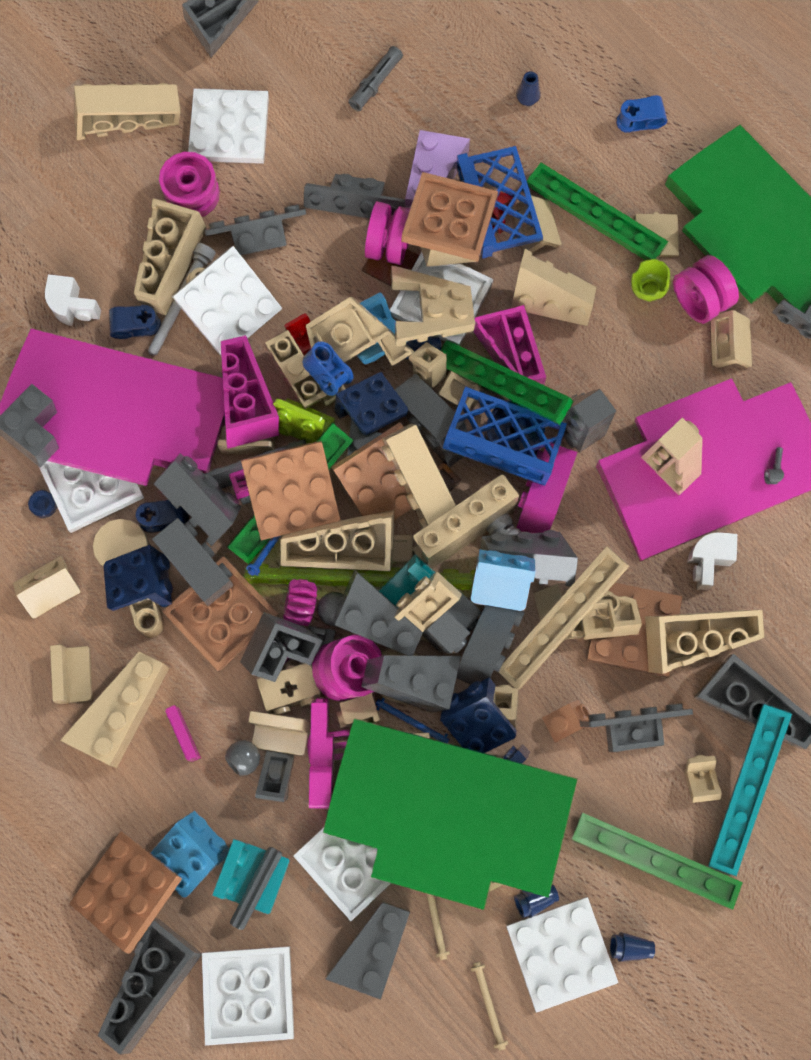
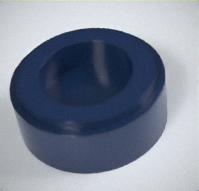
[28,490,57,518]

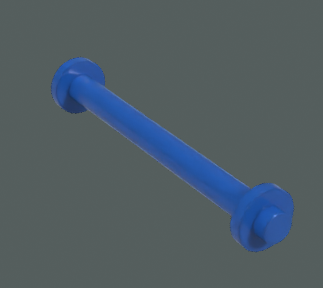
[247,536,281,576]
[375,698,450,743]

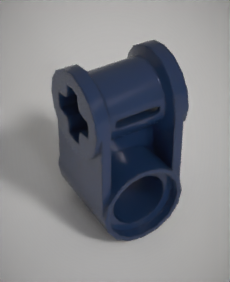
[109,305,161,339]
[136,499,189,533]

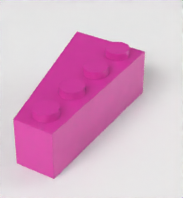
[221,335,279,449]

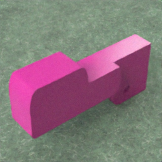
[309,697,334,809]

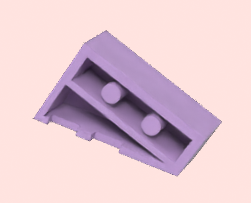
[405,130,470,208]

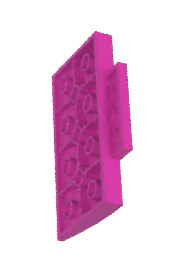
[0,329,225,486]
[596,378,811,562]

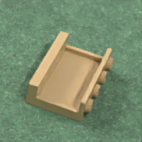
[412,475,519,569]

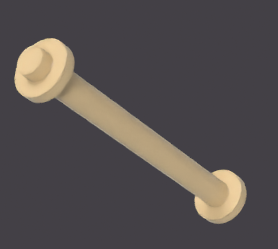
[427,894,450,960]
[471,962,508,1051]

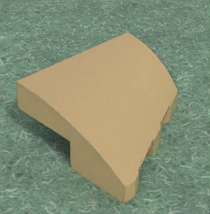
[580,591,642,640]

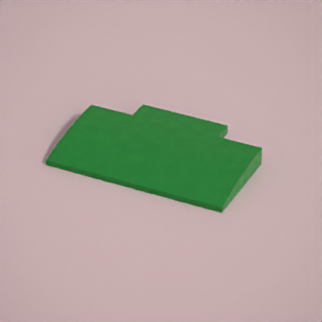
[665,125,811,313]
[323,718,578,910]

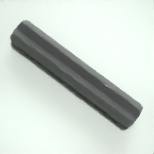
[230,847,282,930]

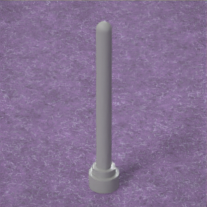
[148,243,216,356]

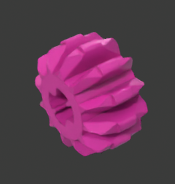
[283,579,317,626]

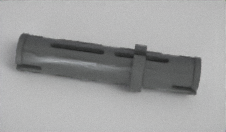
[348,46,403,112]

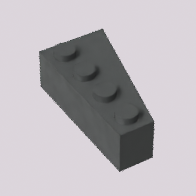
[694,654,811,749]
[98,918,202,1055]

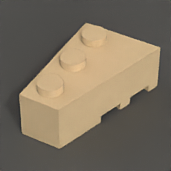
[511,249,596,326]
[641,418,702,495]

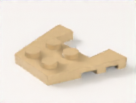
[390,266,475,346]
[306,297,414,406]

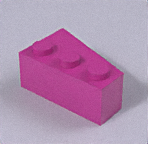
[473,305,546,385]
[516,444,578,533]

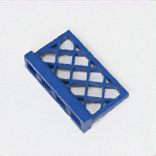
[456,146,543,259]
[442,387,567,486]

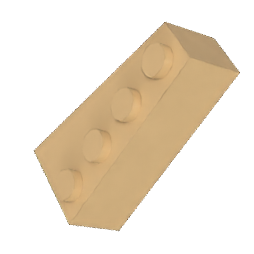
[73,83,180,140]
[134,198,207,315]
[381,423,456,529]
[281,510,394,571]
[645,610,764,674]
[60,652,169,768]

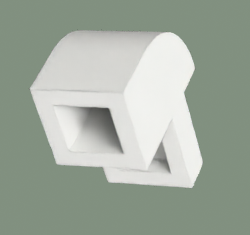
[45,274,101,326]
[687,532,737,591]

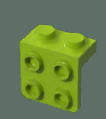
[273,398,335,444]

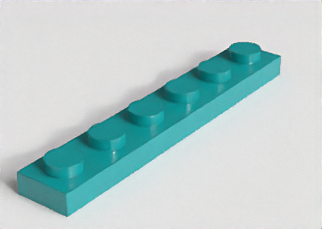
[708,703,792,877]

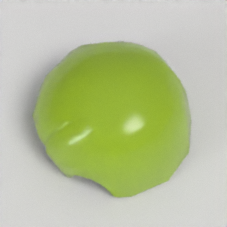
[631,259,671,302]

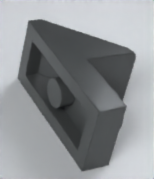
[255,751,294,802]

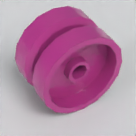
[159,152,220,217]
[365,201,410,265]
[673,255,739,324]
[312,635,382,701]

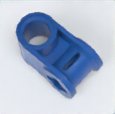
[616,95,668,133]
[302,342,354,396]

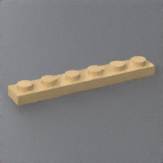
[499,546,629,690]

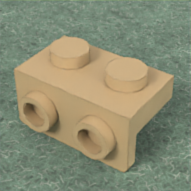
[394,572,462,632]

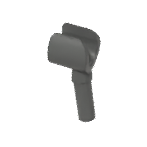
[764,447,784,484]

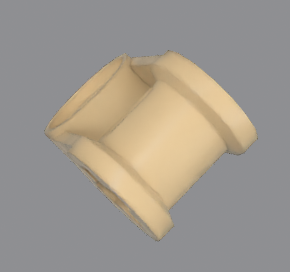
[129,598,164,638]

